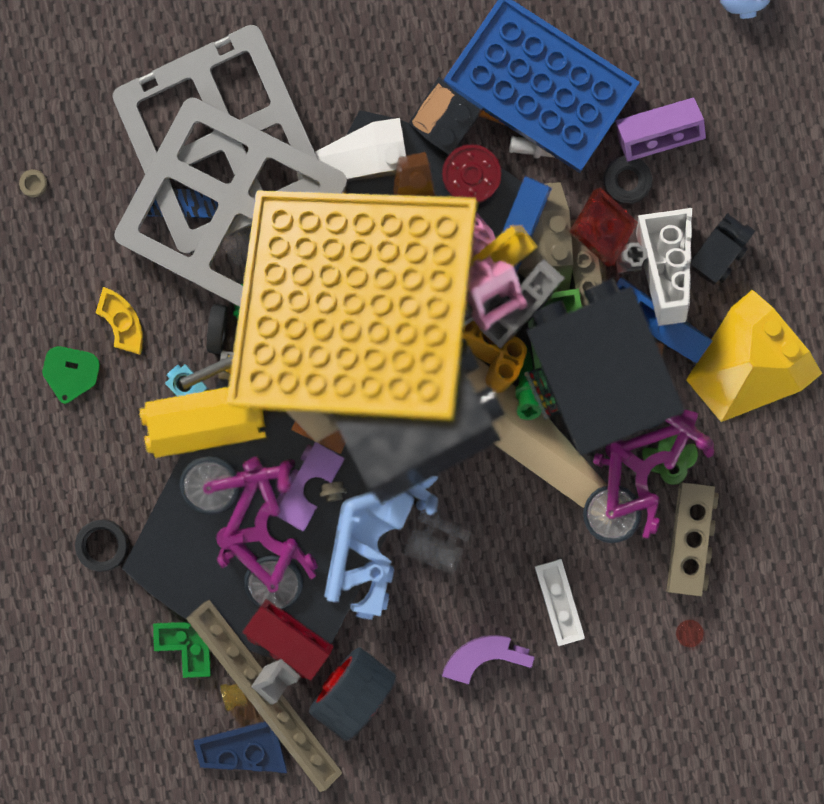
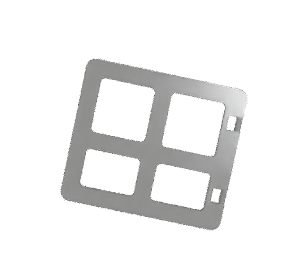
[113,25,320,254]
[115,98,348,307]

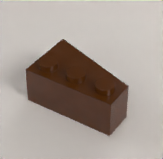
[393,152,435,197]

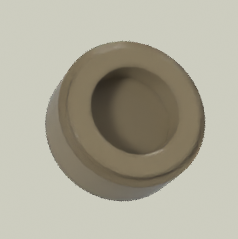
[19,170,47,198]

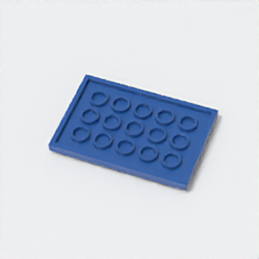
[444,0,640,173]

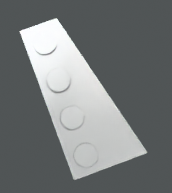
[636,208,692,326]

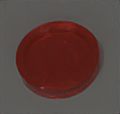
[676,620,704,647]

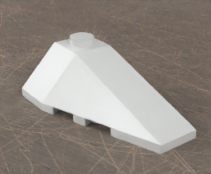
[297,118,406,182]

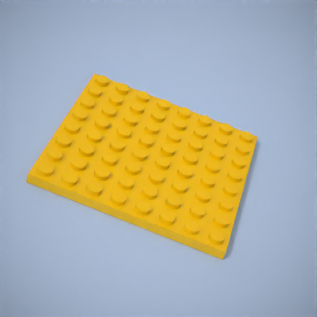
[227,191,477,420]

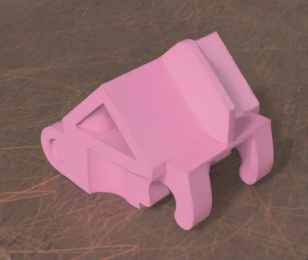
[466,257,527,331]

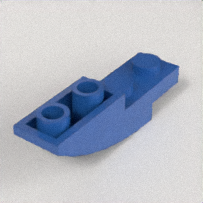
[617,277,713,363]

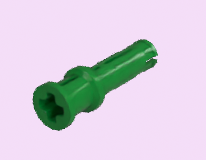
[515,344,542,420]

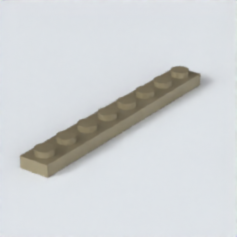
[186,600,342,792]

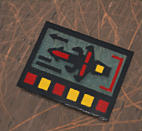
[524,367,561,420]

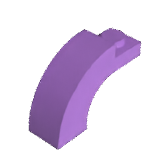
[442,635,534,684]

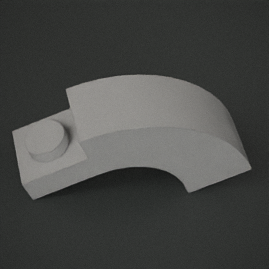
[480,260,564,348]

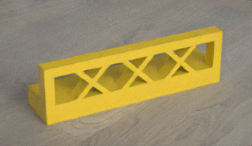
[466,225,538,305]

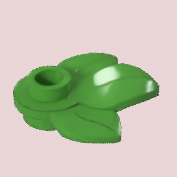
[642,435,698,485]

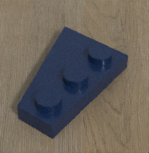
[193,721,288,773]

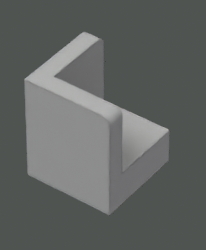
[251,660,300,705]

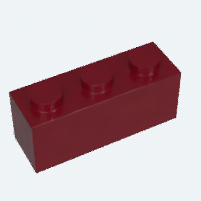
[243,599,334,681]

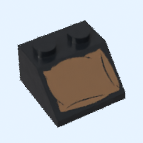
[409,77,485,155]

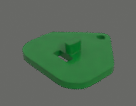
[42,346,100,404]

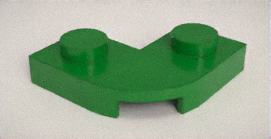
[153,622,211,678]

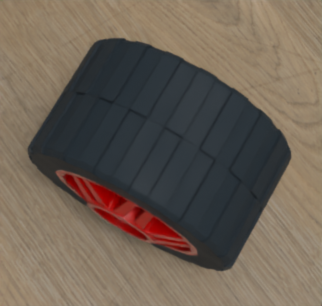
[309,647,396,741]

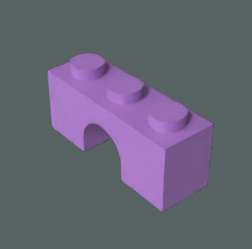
[277,442,345,531]

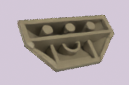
[518,183,573,293]

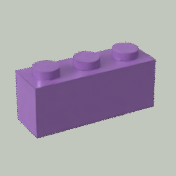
[615,98,706,162]

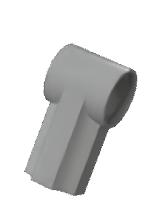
[614,242,648,274]

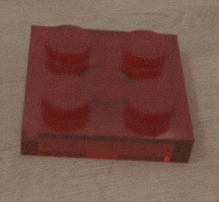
[569,188,638,266]

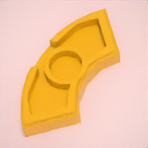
[96,287,143,355]

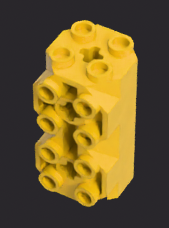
[140,387,267,458]

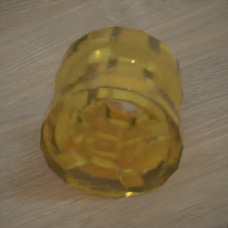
[220,682,249,712]

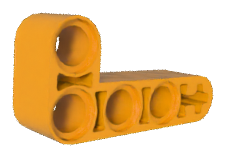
[462,320,527,393]

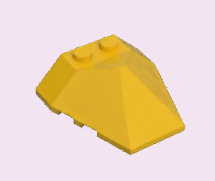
[686,290,822,422]

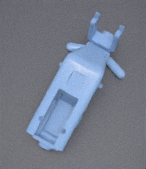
[324,476,438,619]

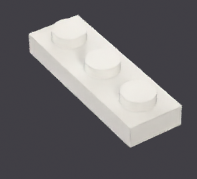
[535,559,585,646]

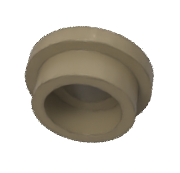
[319,482,347,502]

